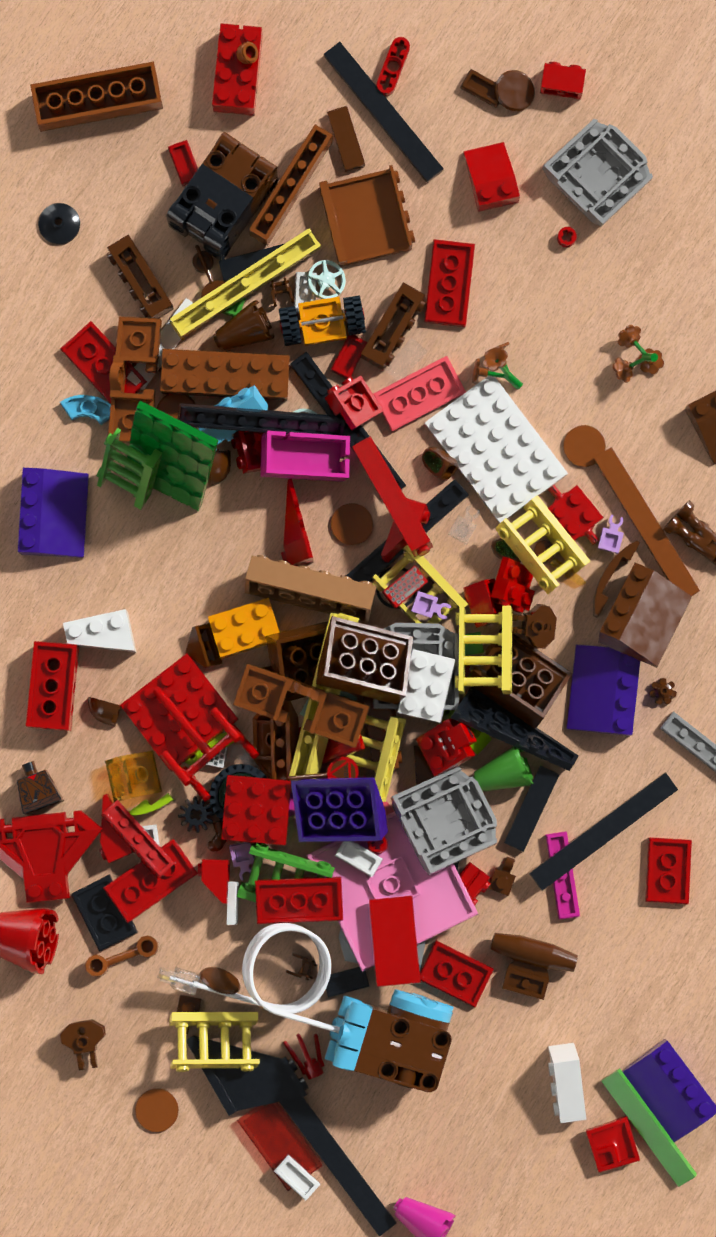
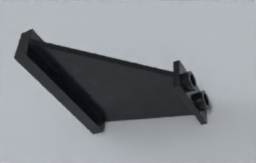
[186,1035,309,1116]

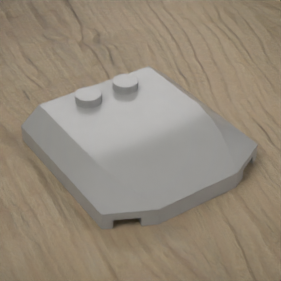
[542,119,653,227]
[373,623,459,710]
[391,767,497,875]

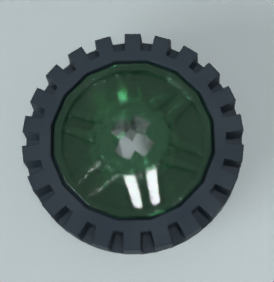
[210,764,267,821]

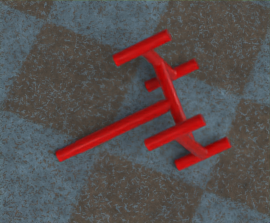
[153,687,259,801]

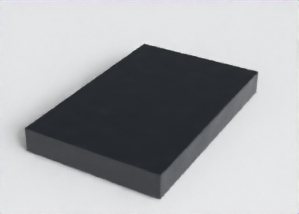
[71,874,138,952]

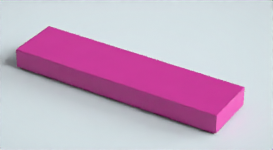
[545,831,580,920]

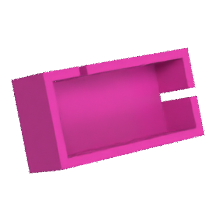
[261,431,350,482]

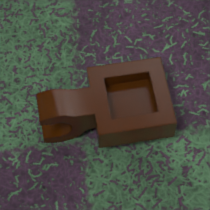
[488,857,516,896]
[177,995,201,1034]

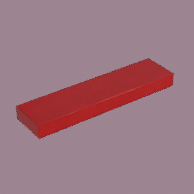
[101,800,175,878]

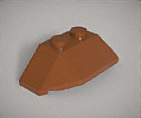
[252,700,299,780]

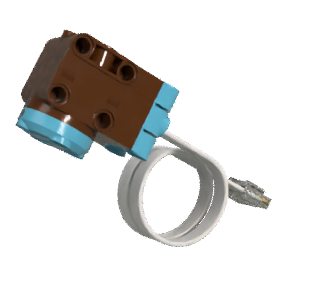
[157,923,454,1092]

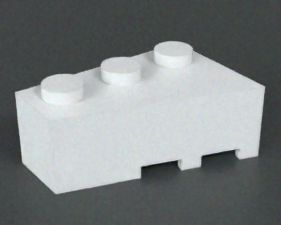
[63,609,137,653]

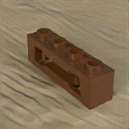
[107,234,174,319]
[361,282,426,370]

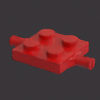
[548,485,604,545]

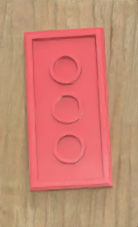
[373,356,466,432]

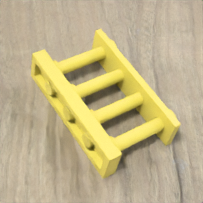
[495,495,590,594]
[372,545,468,624]
[455,606,512,694]
[345,715,406,802]
[169,1012,260,1072]

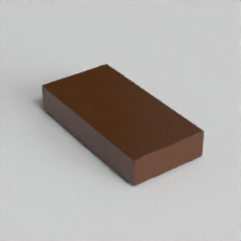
[460,69,499,108]

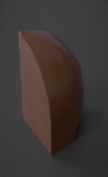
[210,449,231,485]
[88,697,121,727]

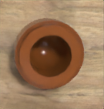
[236,42,258,64]

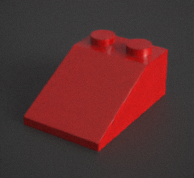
[463,142,520,212]

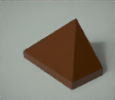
[185,623,222,668]

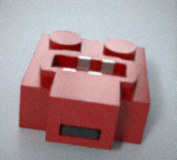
[416,718,477,777]

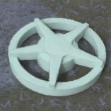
[307,260,346,299]

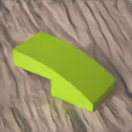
[129,793,174,816]

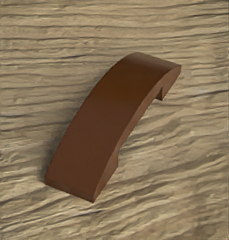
[593,541,641,618]

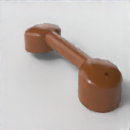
[85,935,159,977]

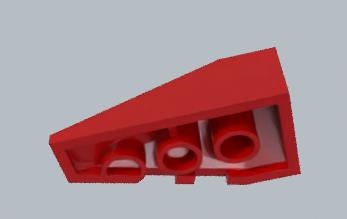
[281,478,314,566]

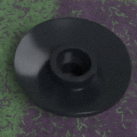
[38,203,80,245]

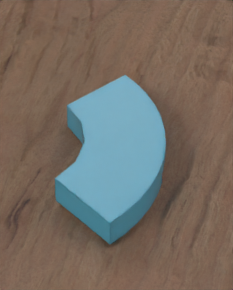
[60,395,111,425]

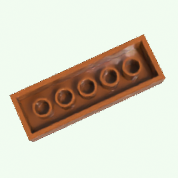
[30,61,163,132]
[160,349,290,400]

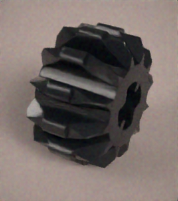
[178,796,215,833]

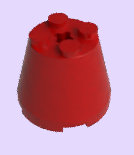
[0,908,59,974]

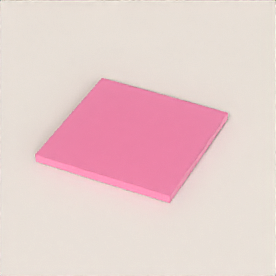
[306,811,479,972]

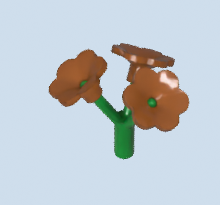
[612,325,664,383]
[472,342,523,390]

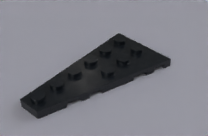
[451,686,579,771]

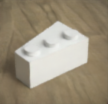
[548,1043,586,1123]

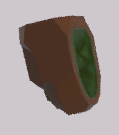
[422,447,459,480]
[491,538,521,563]

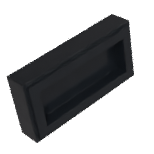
[326,966,370,998]

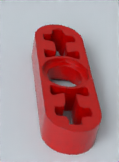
[377,37,410,96]

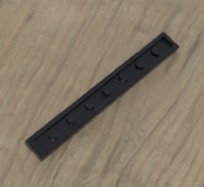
[324,42,444,183]
[290,351,406,490]
[177,403,345,436]
[346,479,469,582]
[529,772,678,891]
[280,1097,397,1237]

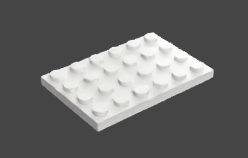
[425,376,568,524]

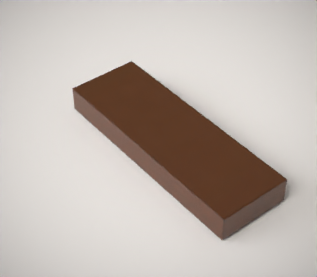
[327,106,365,172]

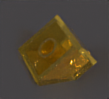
[105,750,162,802]

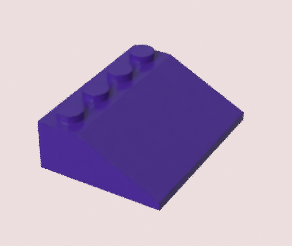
[18,467,89,558]
[566,645,640,736]
[291,777,388,842]
[622,1039,716,1142]

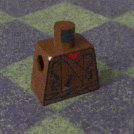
[17,761,64,815]

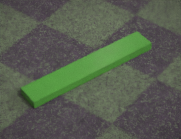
[601,1068,697,1187]

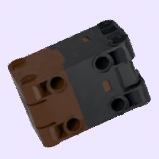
[166,132,279,261]

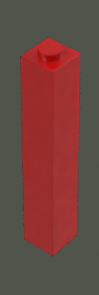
[352,436,433,557]

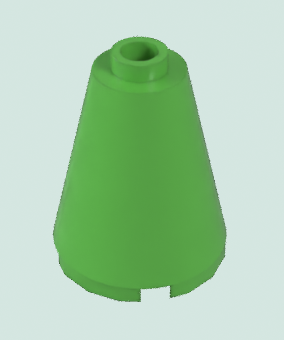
[473,746,534,792]

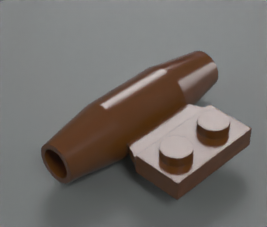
[490,933,578,1000]

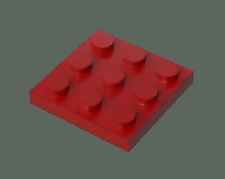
[221,775,291,845]

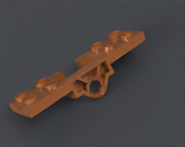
[108,317,162,443]
[233,664,370,747]

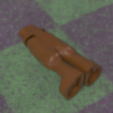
[663,500,716,565]

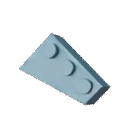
[199,385,268,450]

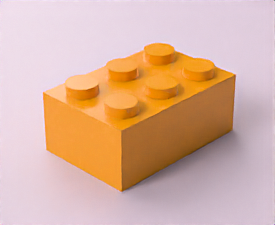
[208,598,280,659]

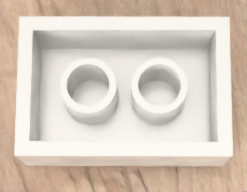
[398,649,456,723]

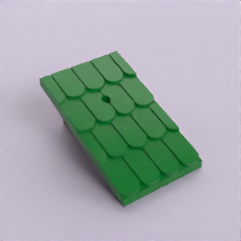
[124,401,218,511]

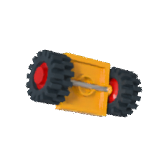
[279,295,366,346]

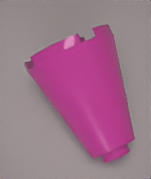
[393,1197,456,1237]

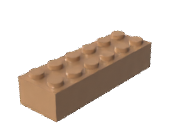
[245,555,376,624]

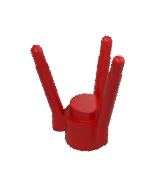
[283,1033,325,1080]

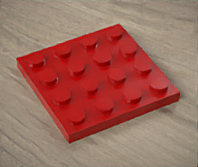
[120,653,239,772]

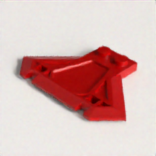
[0,810,103,903]

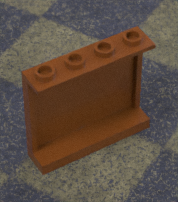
[319,165,415,267]

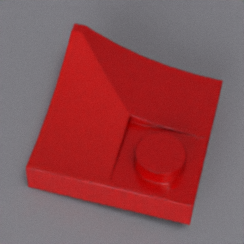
[586,1115,640,1172]

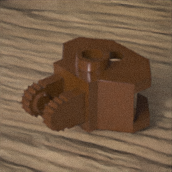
[512,604,557,649]
[60,1019,106,1071]

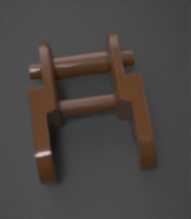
[269,277,294,307]
[286,953,318,980]

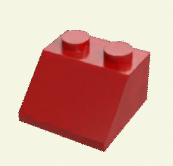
[198,859,230,904]

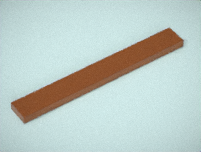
[593,447,700,596]

